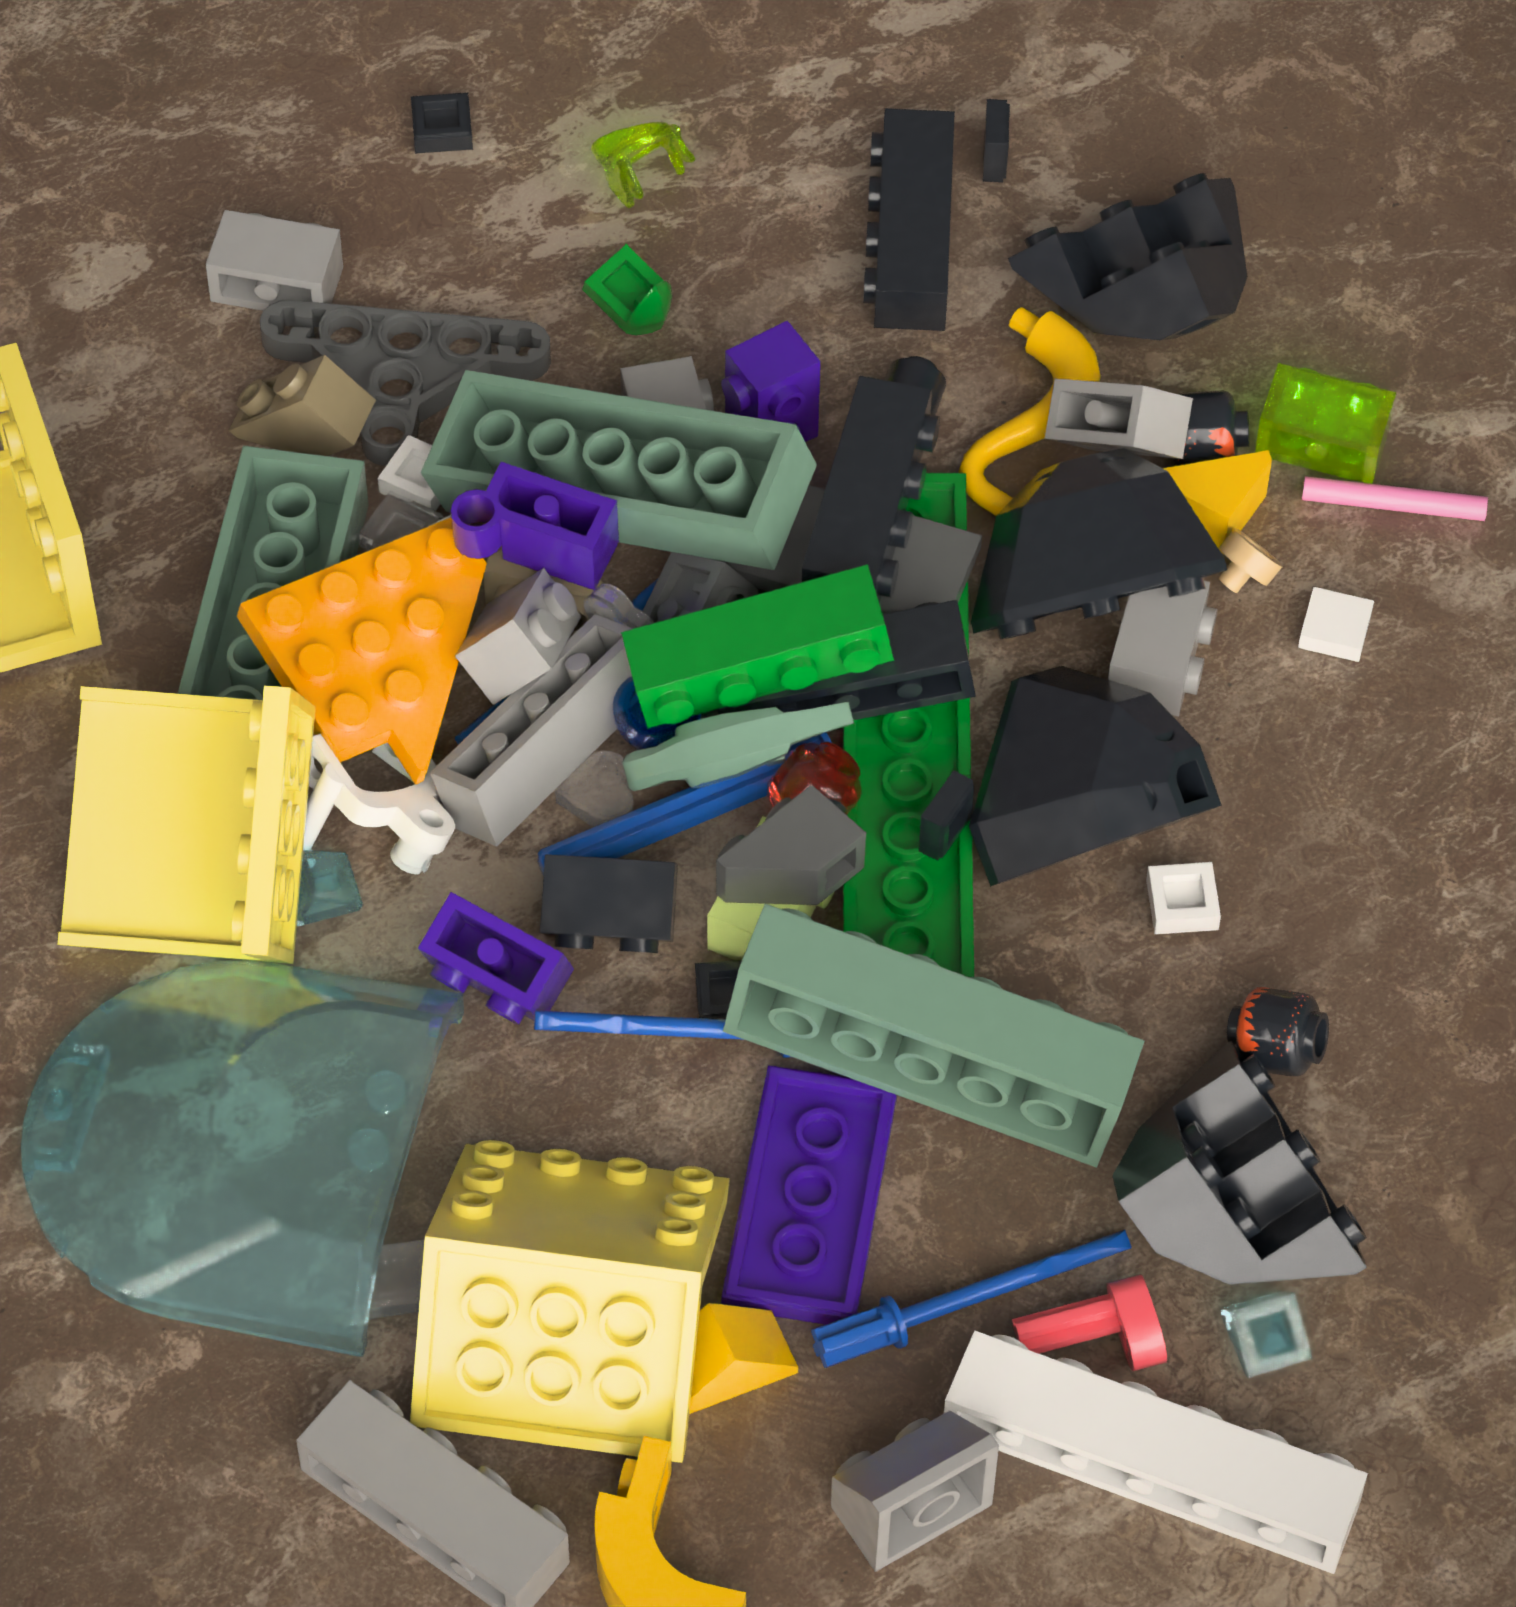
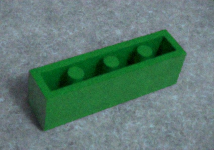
[621,564,894,728]

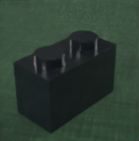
[540,854,678,953]

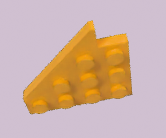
[237,517,487,785]

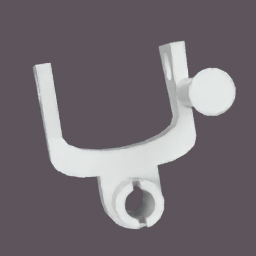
[302,734,455,875]

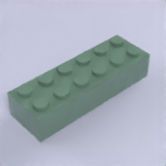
[421,370,817,570]
[178,446,369,700]
[723,904,1145,1168]

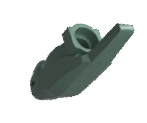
[622,702,854,791]

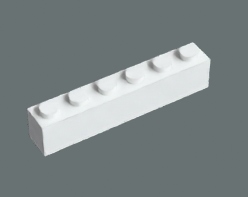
[944,1330,1368,1574]

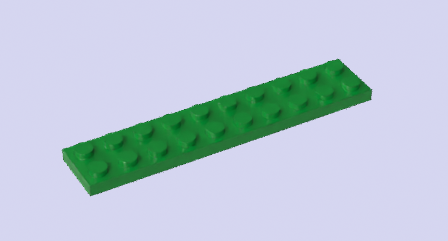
[843,473,974,977]

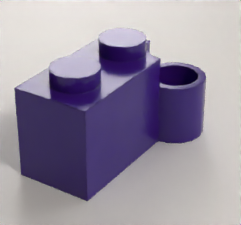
[451,462,619,590]

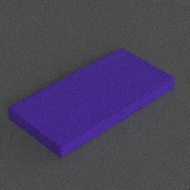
[721,1065,898,1325]

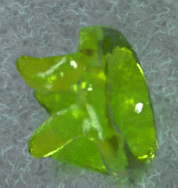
[591,122,696,209]

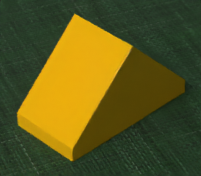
[1163,450,1272,555]
[689,1303,798,1414]

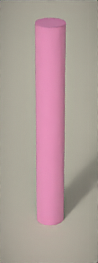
[1302,476,1488,521]

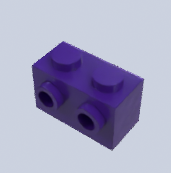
[721,320,820,442]
[418,892,574,1025]

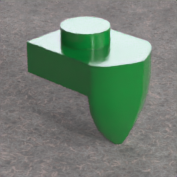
[582,244,672,336]

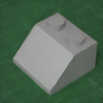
[831,1410,999,1572]

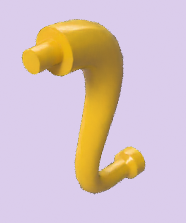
[958,307,1101,516]

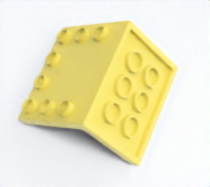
[0,343,102,673]
[57,686,316,964]
[410,1140,730,1463]

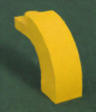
[595,1436,746,1607]

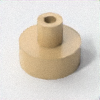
[1218,528,1283,593]

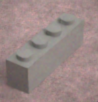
[430,614,640,847]
[296,1380,570,1607]

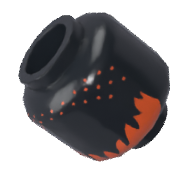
[1174,390,1250,466]
[1227,987,1329,1077]

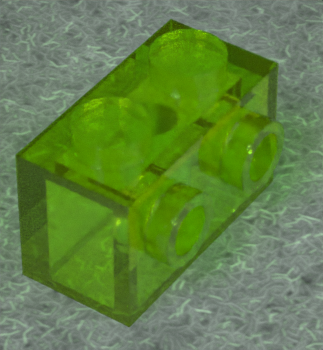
[1255,363,1396,484]

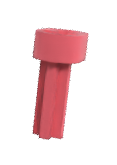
[1012,1274,1167,1371]

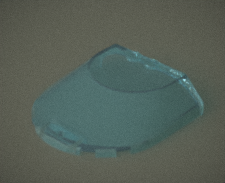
[21,961,464,1357]

